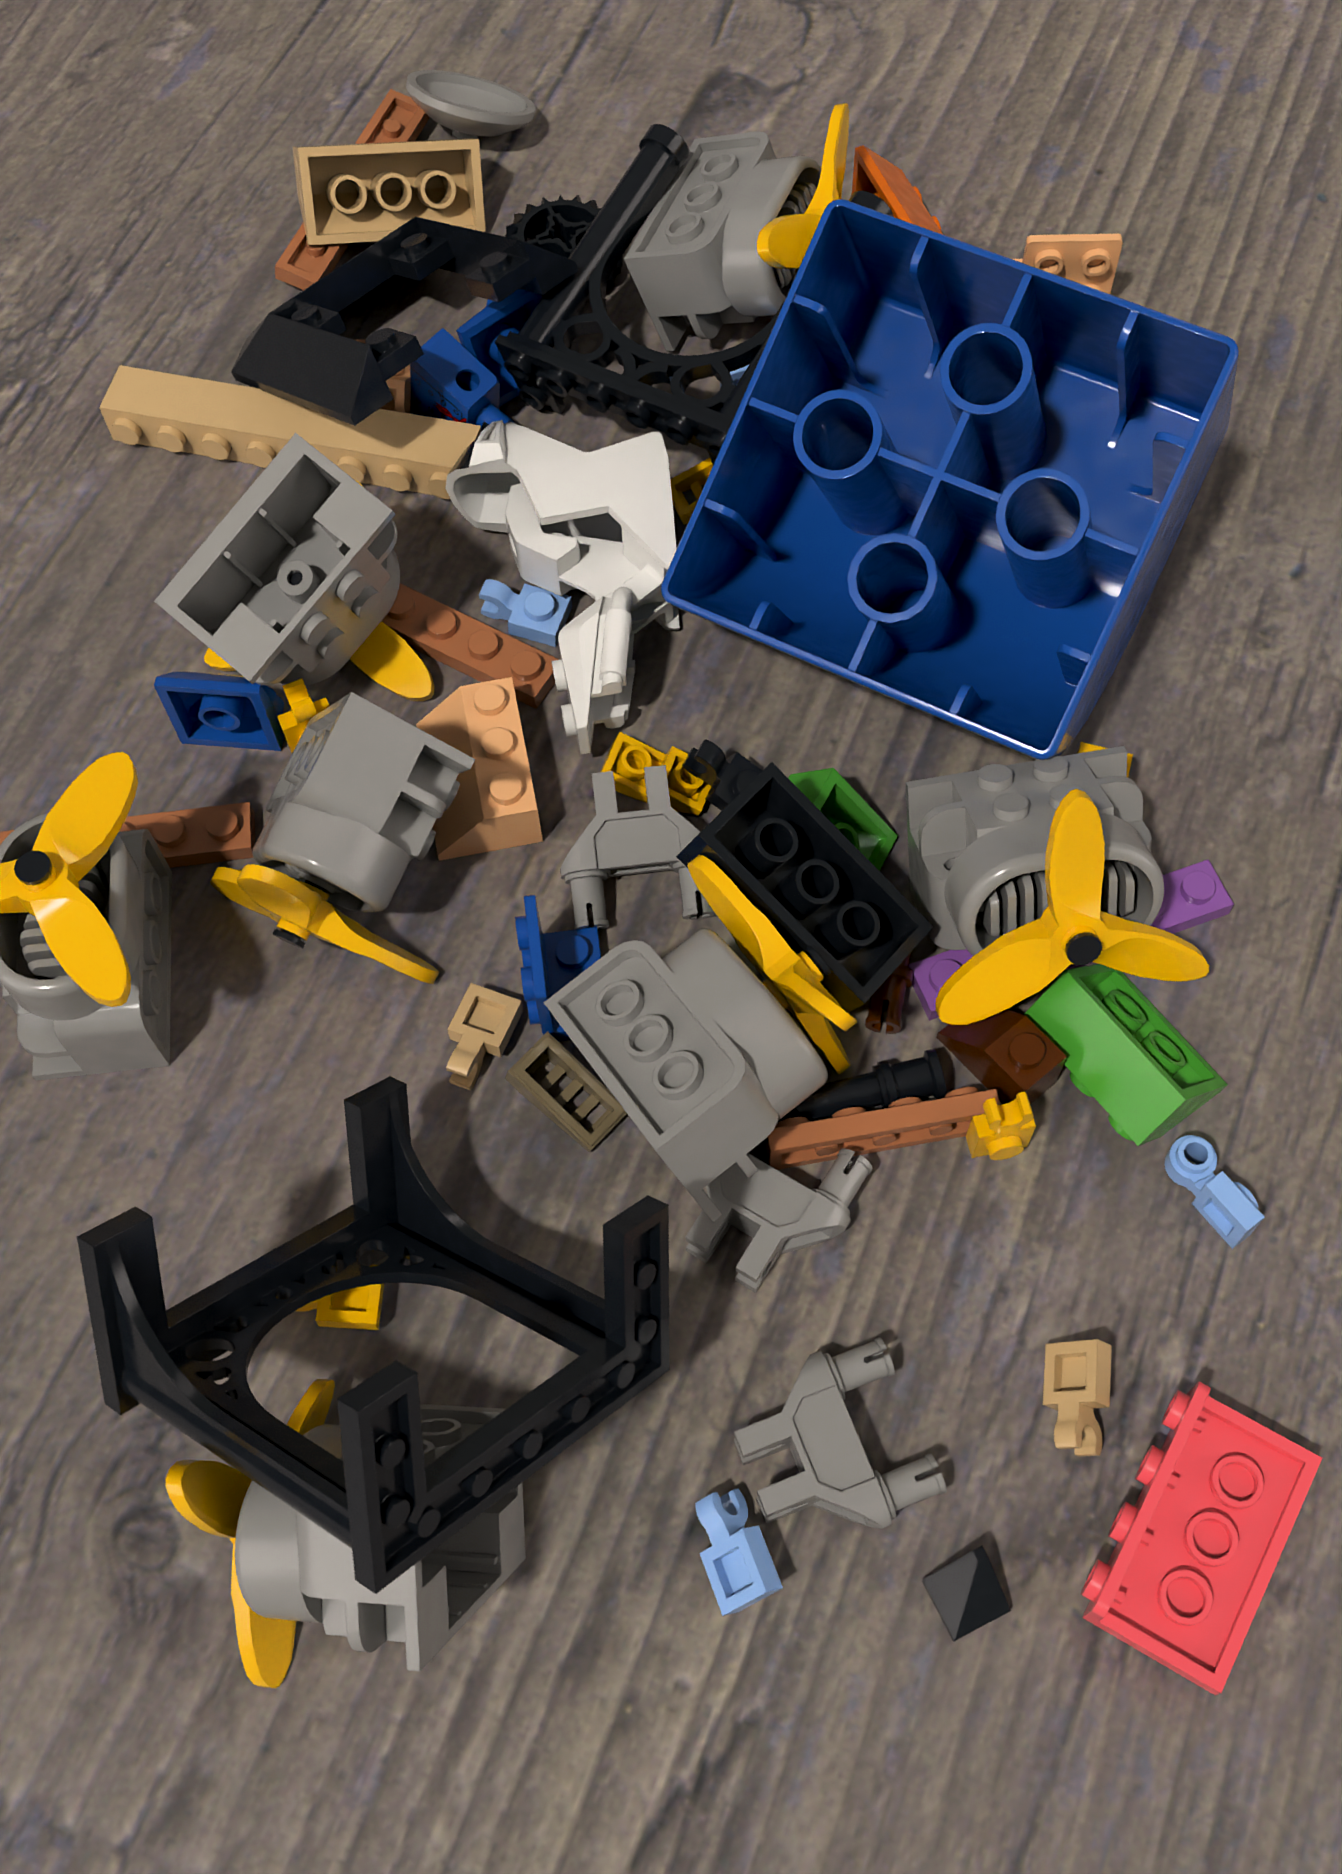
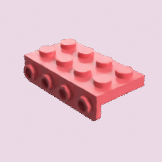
[1081,1381,1322,1695]

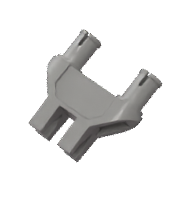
[560,765,716,930]
[685,1148,873,1293]
[734,1337,947,1529]

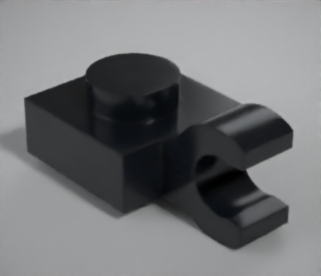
[682,739,762,811]

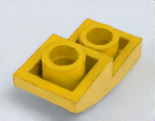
[600,731,712,815]

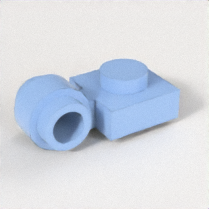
[1165,1135,1265,1249]

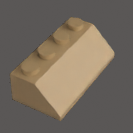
[293,138,486,245]

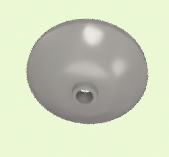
[406,70,536,139]

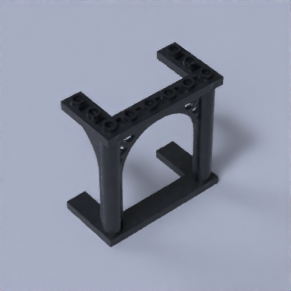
[77,1076,670,1594]

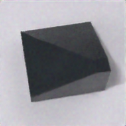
[922,1546,1011,1642]

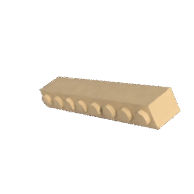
[99,365,482,499]

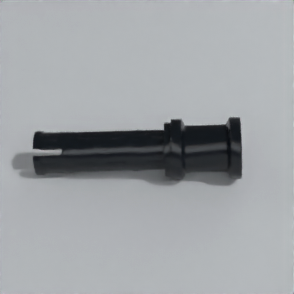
[777,1049,947,1123]

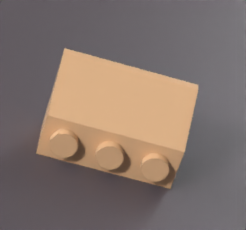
[416,677,543,861]

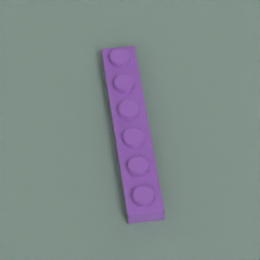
[909,859,1234,1021]

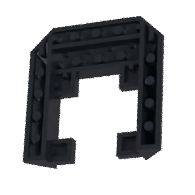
[231,217,578,426]

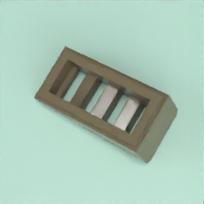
[505,1031,627,1152]

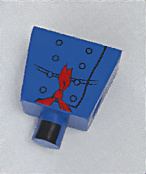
[410,328,514,431]

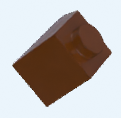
[936,1009,1067,1105]

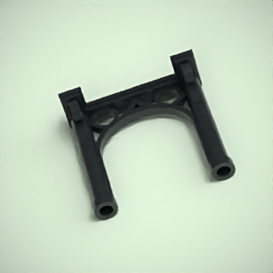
[495,124,894,465]

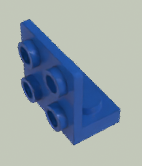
[515,895,601,1042]

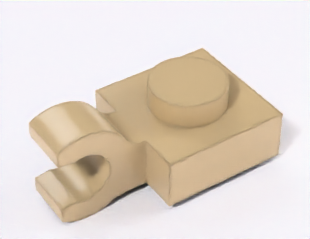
[446,983,523,1090]
[1043,1339,1112,1457]

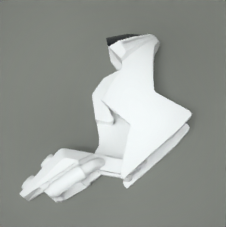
[445,420,680,754]

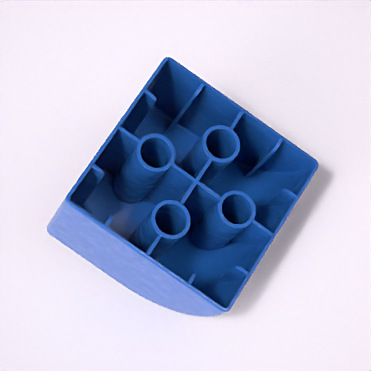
[661,199,1239,760]

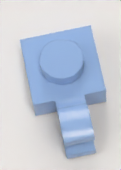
[479,579,572,647]
[695,1488,783,1616]

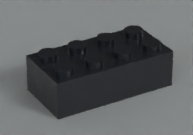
[676,762,934,1013]

